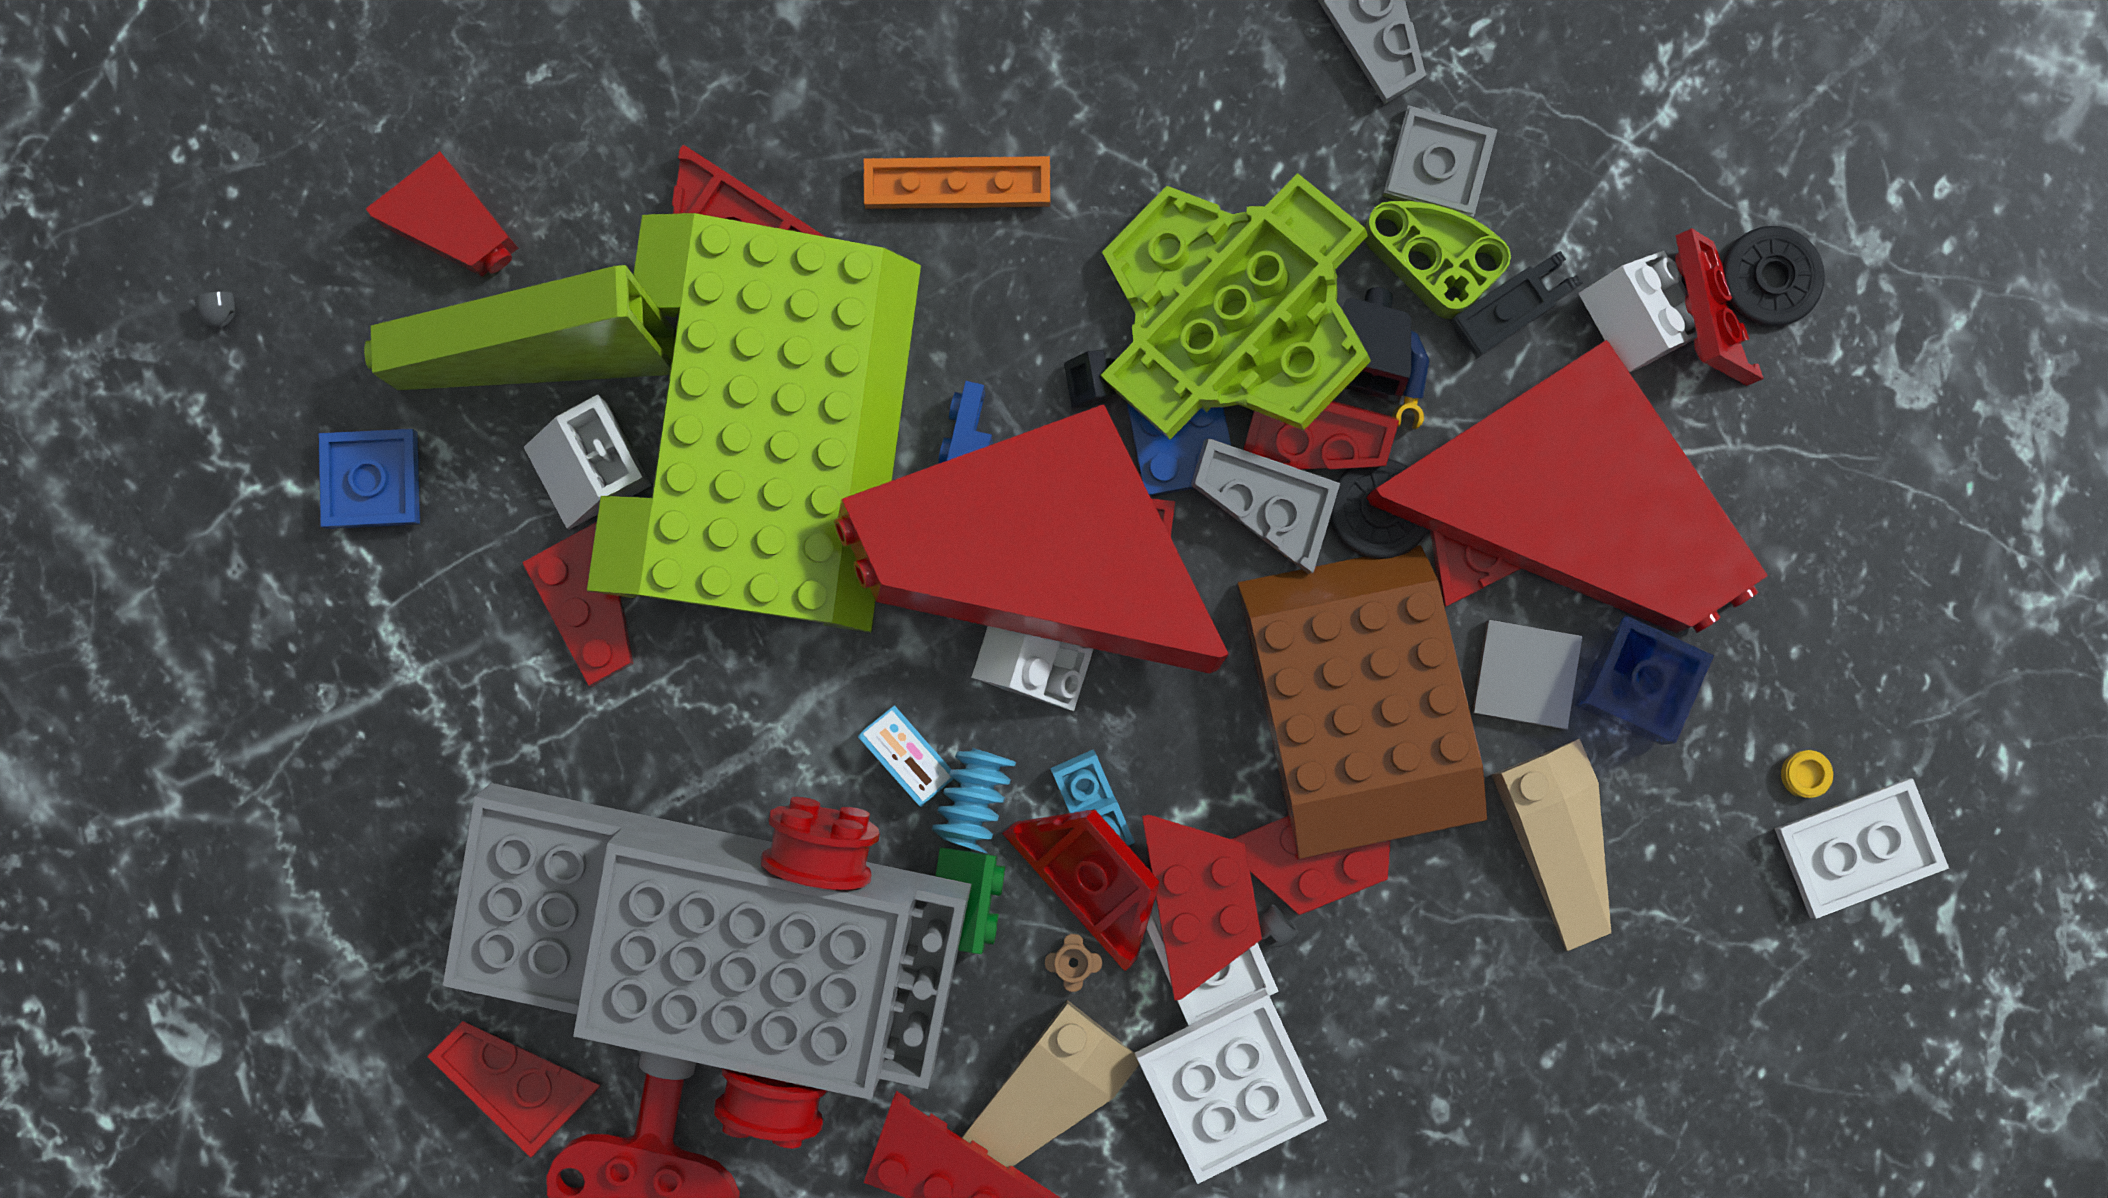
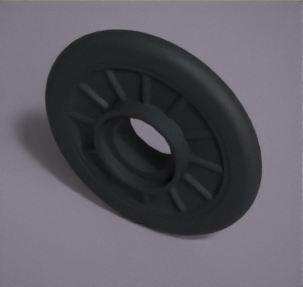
[1723,226,1825,326]
[1330,459,1428,559]

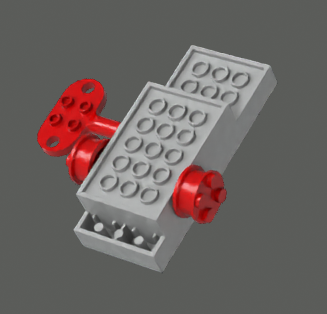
[443,783,971,1198]

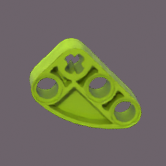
[1364,201,1511,319]

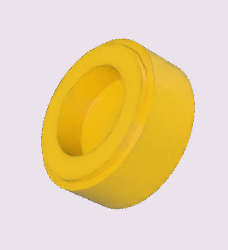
[1781,750,1833,798]

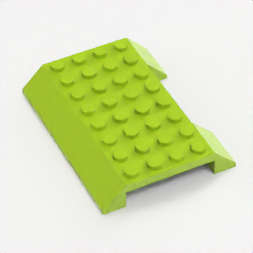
[587,213,921,632]

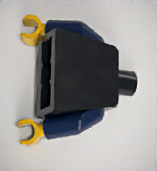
[1342,287,1430,429]

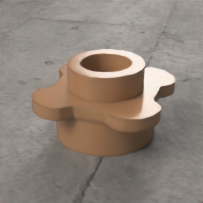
[1045,934,1102,992]

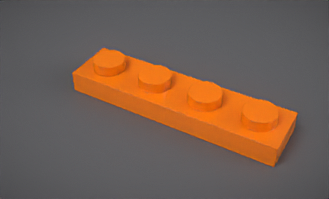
[864,156,1050,209]

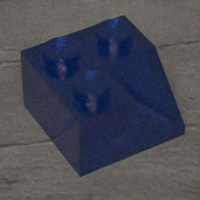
[1575,615,1714,745]

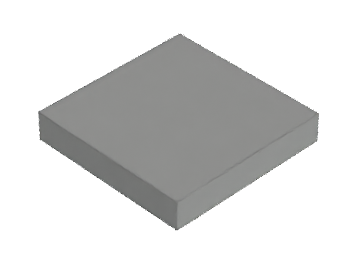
[1382,105,1497,218]
[1471,620,1582,730]

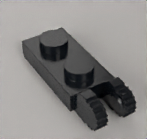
[1451,251,1583,359]

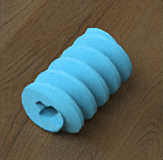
[932,748,1016,853]

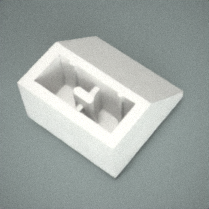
[1578,250,1698,373]
[524,395,652,530]
[971,626,1093,711]

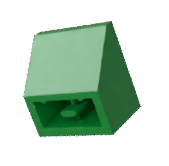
[936,847,1006,954]

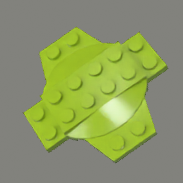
[1101,173,1371,440]

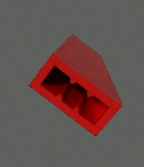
[366,151,519,277]

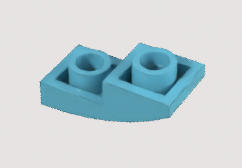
[1050,749,1135,846]

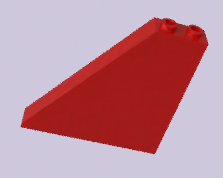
[1366,340,1768,633]
[834,404,1229,674]

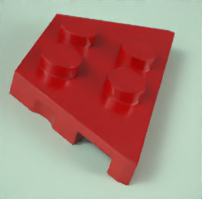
[672,144,826,237]
[1002,809,1160,971]
[1142,815,1262,1000]
[1231,815,1390,915]

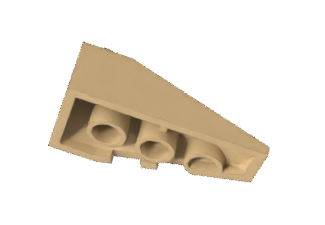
[1491,739,1611,951]
[961,1000,1139,1167]

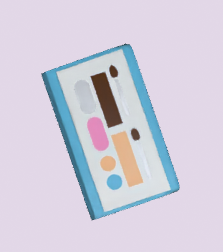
[858,705,953,807]

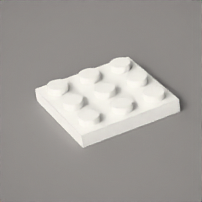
[1135,989,1327,1184]

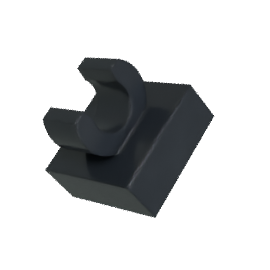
[1064,350,1116,408]

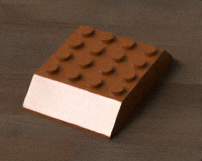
[1237,545,1487,859]

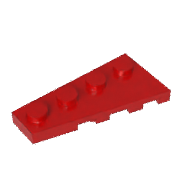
[864,1091,1061,1198]

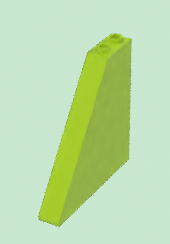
[364,265,675,390]

